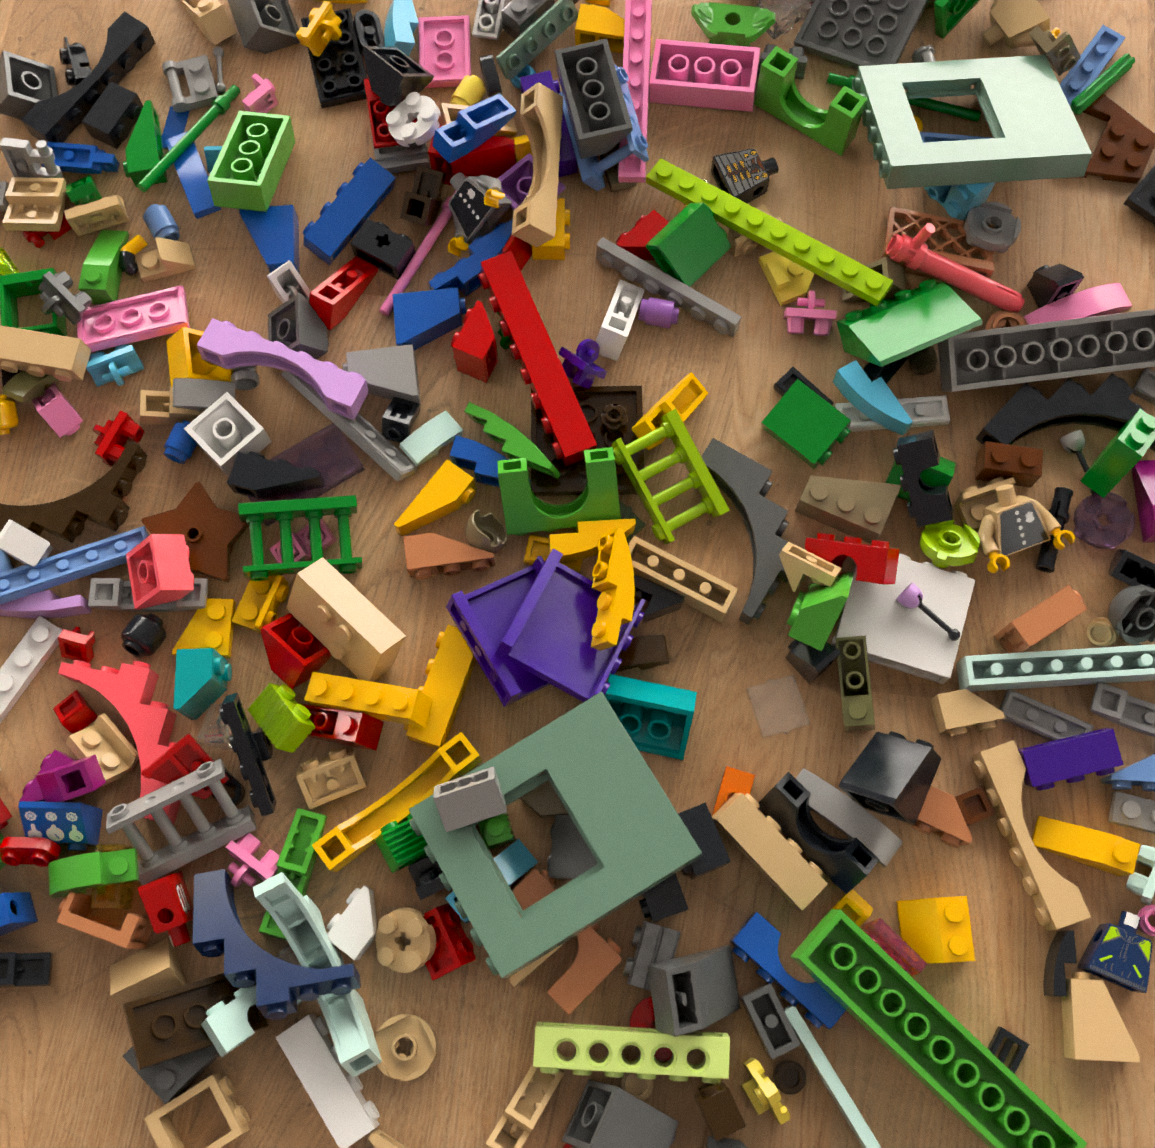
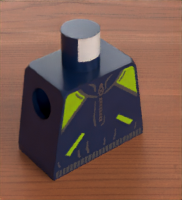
[1077,911,1153,993]

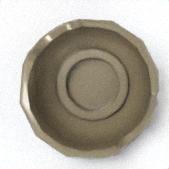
[465,509,508,552]

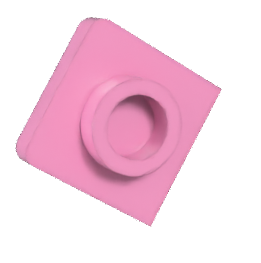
[242,73,278,113]

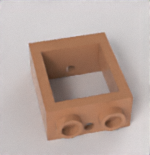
[994,585,1087,653]

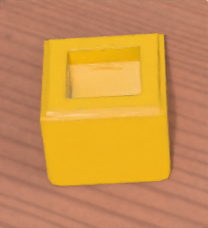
[830,889,873,927]

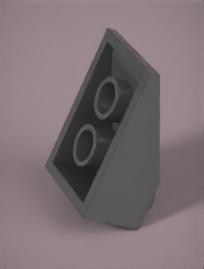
[123,1046,220,1104]

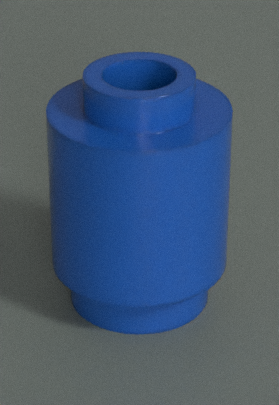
[163,420,197,464]

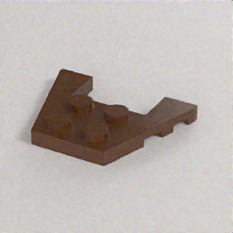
[1083,94,1155,184]

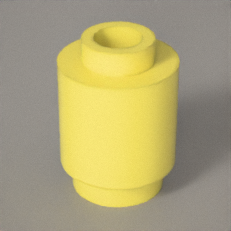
[450,75,486,106]

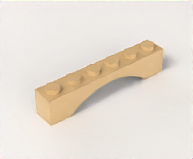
[512,82,563,247]
[972,740,1091,931]

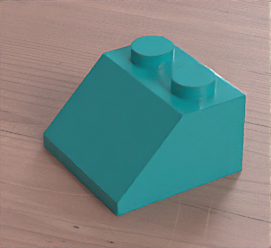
[173,648,232,720]

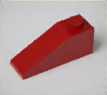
[309,256,378,331]

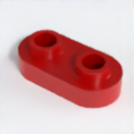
[0,837,61,867]

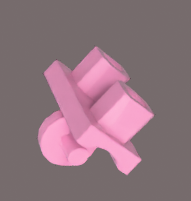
[783,290,837,336]
[226,833,280,888]

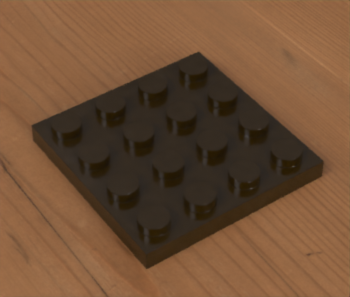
[531,386,645,496]

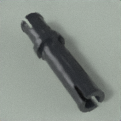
[1035,487,1073,573]

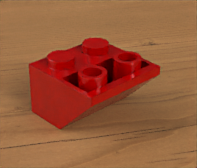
[451,300,499,383]

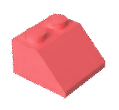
[126,534,194,609]

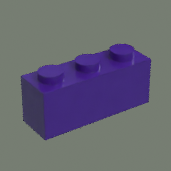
[1018,728,1124,791]

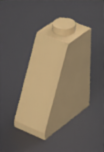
[1061,972,1140,1063]

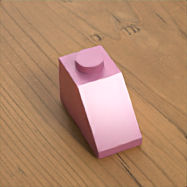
[32,384,83,438]

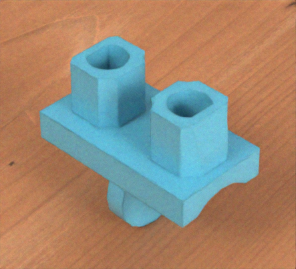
[86,344,144,387]

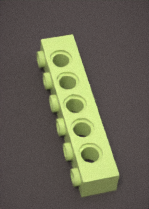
[533,1021,730,1084]

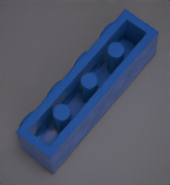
[303,157,396,266]

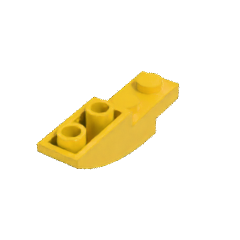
[591,527,635,651]

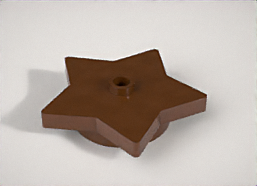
[141,482,249,583]

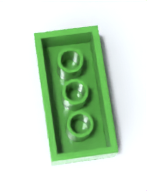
[207,111,296,212]

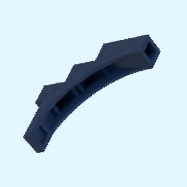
[192,869,361,1020]

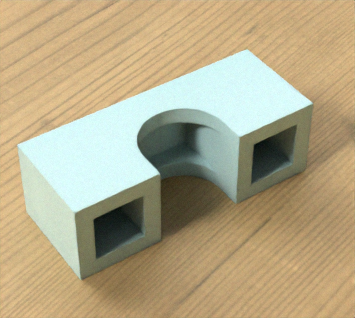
[201,985,303,1058]

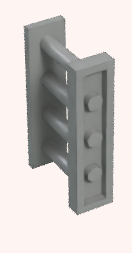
[106,758,256,885]

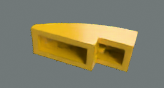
[631,372,709,450]
[549,519,636,563]

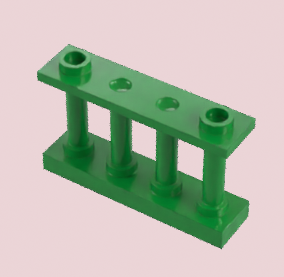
[238,495,362,581]

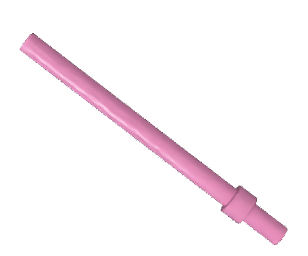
[379,190,456,316]

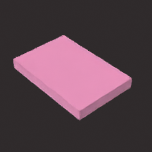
[418,15,471,88]

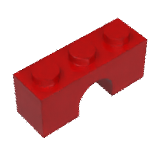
[804,533,900,585]

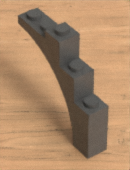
[701,438,789,625]

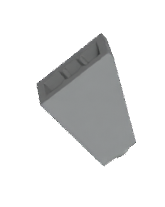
[343,344,421,406]

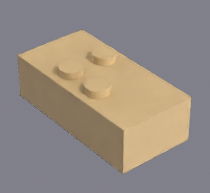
[286,557,406,682]

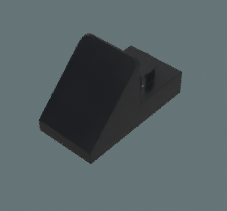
[634,575,684,623]

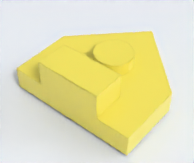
[758,252,815,306]
[740,1057,791,1125]

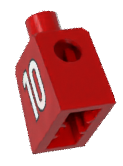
[137,870,193,948]

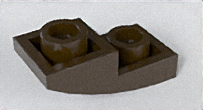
[615,635,669,673]

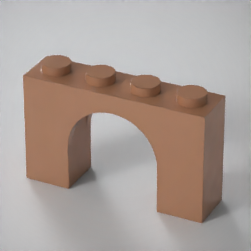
[512,868,623,1015]

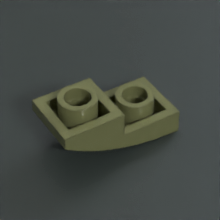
[2,371,59,403]

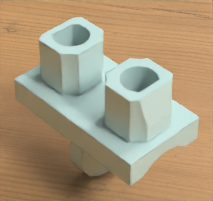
[1126,845,1155,905]

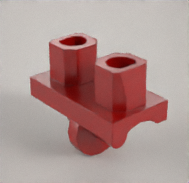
[92,410,145,466]

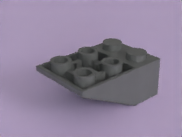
[647,945,740,1037]

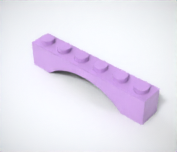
[197,318,368,420]

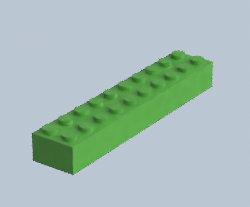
[790,909,1087,1148]

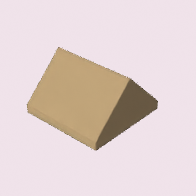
[110,938,187,1015]

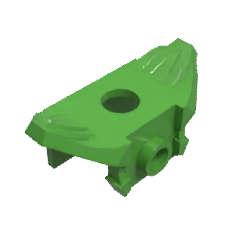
[691,2,776,47]

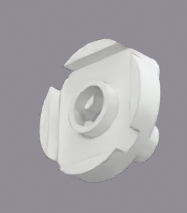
[386,92,441,147]

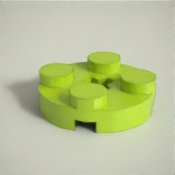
[919,520,980,568]

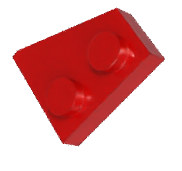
[141,733,229,800]

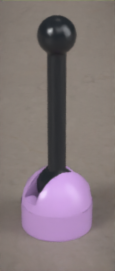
[896,582,960,641]

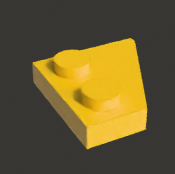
[172,598,236,658]

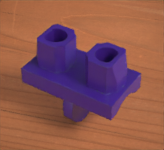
[558,339,607,389]

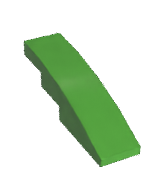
[464,402,561,478]
[259,808,327,941]

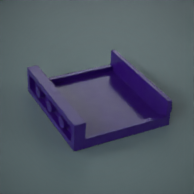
[495,548,646,702]
[446,556,550,707]

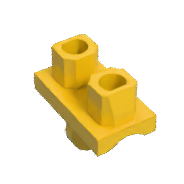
[296,1,342,57]

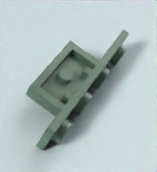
[496,0,579,80]

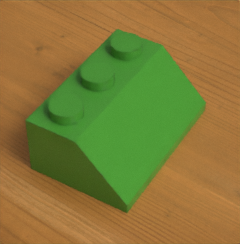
[786,571,854,651]

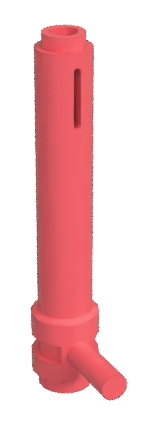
[886,223,1025,313]

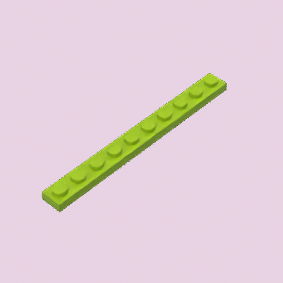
[646,158,893,307]

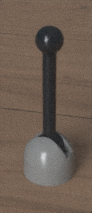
[1059,430,1099,496]

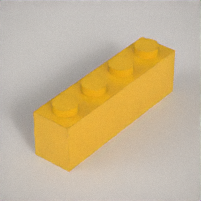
[404,624,476,750]
[304,672,433,728]

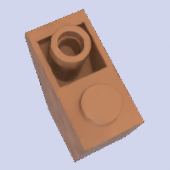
[912,786,972,848]

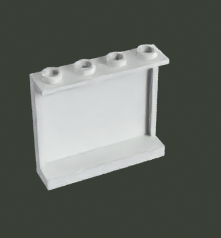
[831,554,975,684]

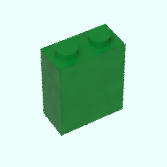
[645,203,732,287]
[761,379,851,469]
[1080,409,1155,498]

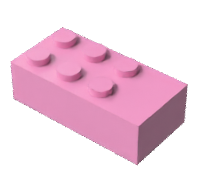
[649,39,760,112]

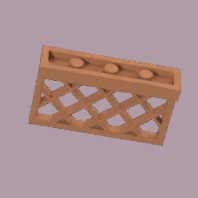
[880,207,996,279]

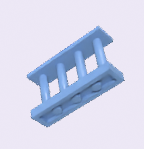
[559,64,649,191]

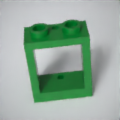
[0,268,67,336]

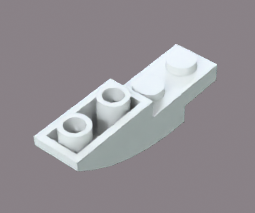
[472,0,510,40]

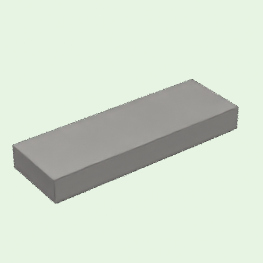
[999,689,1094,741]

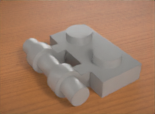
[0,138,63,178]

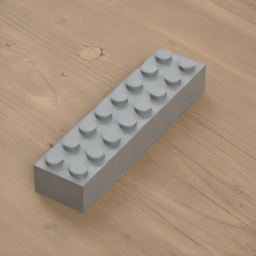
[938,309,1155,392]

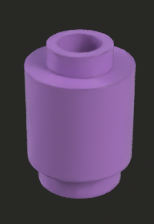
[638,297,680,329]

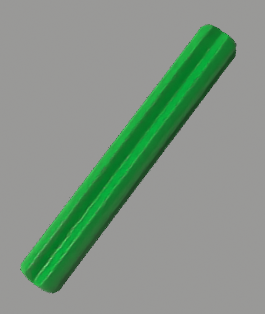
[1069,54,1135,115]

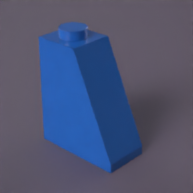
[240,205,300,274]
[392,288,467,350]

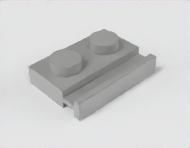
[372,138,430,174]

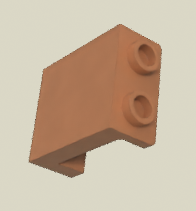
[57,891,154,949]

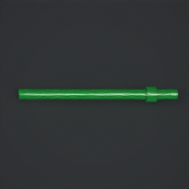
[827,72,981,122]
[137,85,241,193]

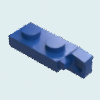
[41,142,120,174]

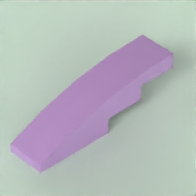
[0,590,92,619]

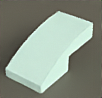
[399,411,463,466]

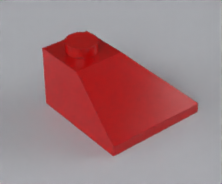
[260,613,332,689]

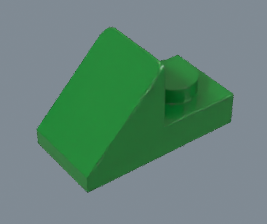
[66,174,102,206]

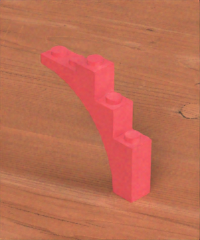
[58,660,181,825]

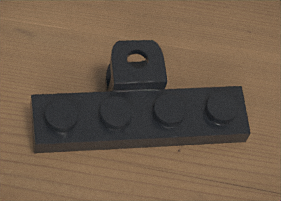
[219,692,277,817]

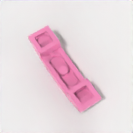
[1024,283,1132,324]

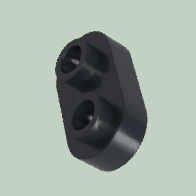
[353,9,385,54]

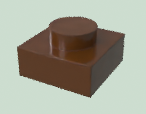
[955,786,995,826]

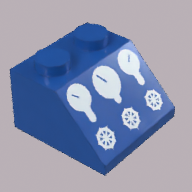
[18,801,103,851]

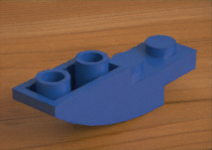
[429,219,513,297]

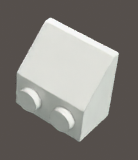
[184,392,272,478]

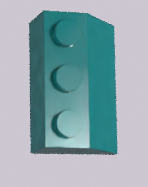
[604,674,697,760]

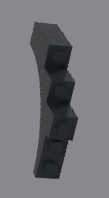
[976,373,1155,452]

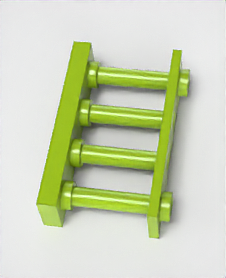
[611,408,729,544]

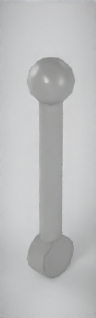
[213,47,226,93]

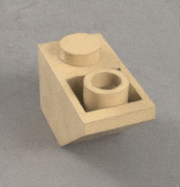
[930,689,1005,737]

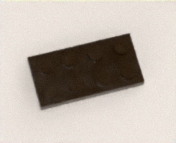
[123,973,269,1070]

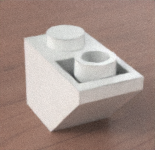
[327,885,377,960]

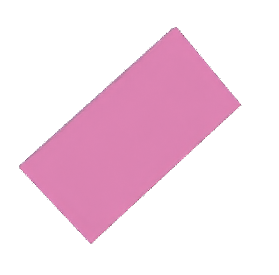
[77,285,190,352]

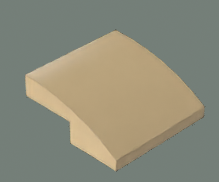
[2,177,66,232]

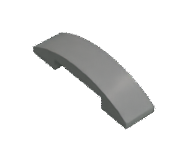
[88,578,208,612]
[1090,682,1155,737]
[796,768,903,867]

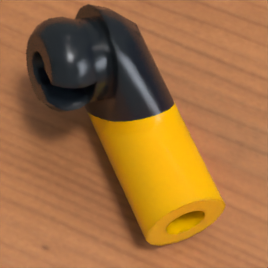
[118,234,148,276]

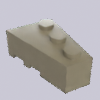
[795,475,901,544]

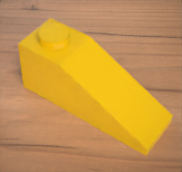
[575,4,652,56]
[394,459,476,536]
[1032,816,1141,877]

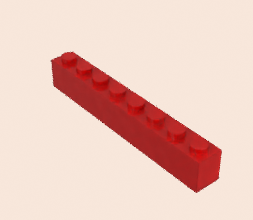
[478,251,597,466]

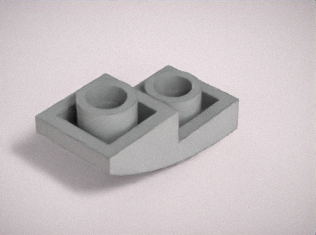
[173,378,235,411]

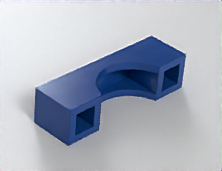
[730,912,846,1030]

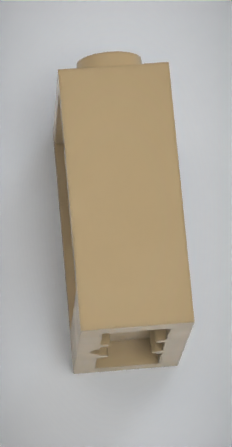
[143,1072,250,1148]

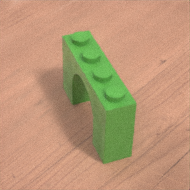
[754,46,867,156]
[498,447,621,536]

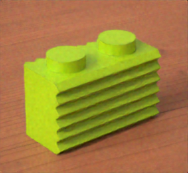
[247,683,315,753]

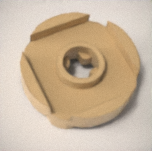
[375,907,436,973]
[375,1014,437,1081]

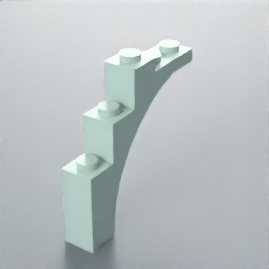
[253,872,382,1077]

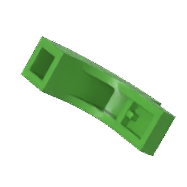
[48,848,139,898]

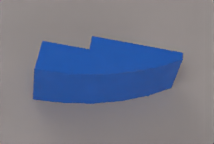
[432,93,517,164]
[450,435,531,487]

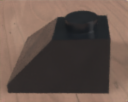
[362,46,434,107]

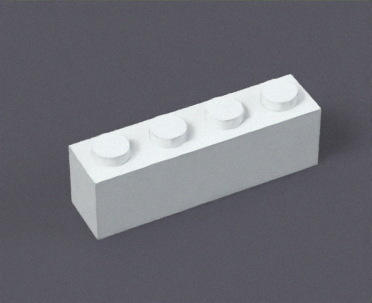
[275,1014,380,1148]

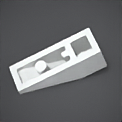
[595,279,645,361]

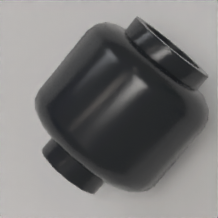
[121,613,166,658]

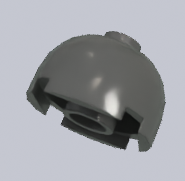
[1108,585,1155,645]

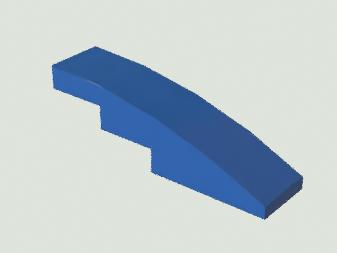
[165,131,222,219]

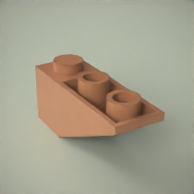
[403,533,496,580]

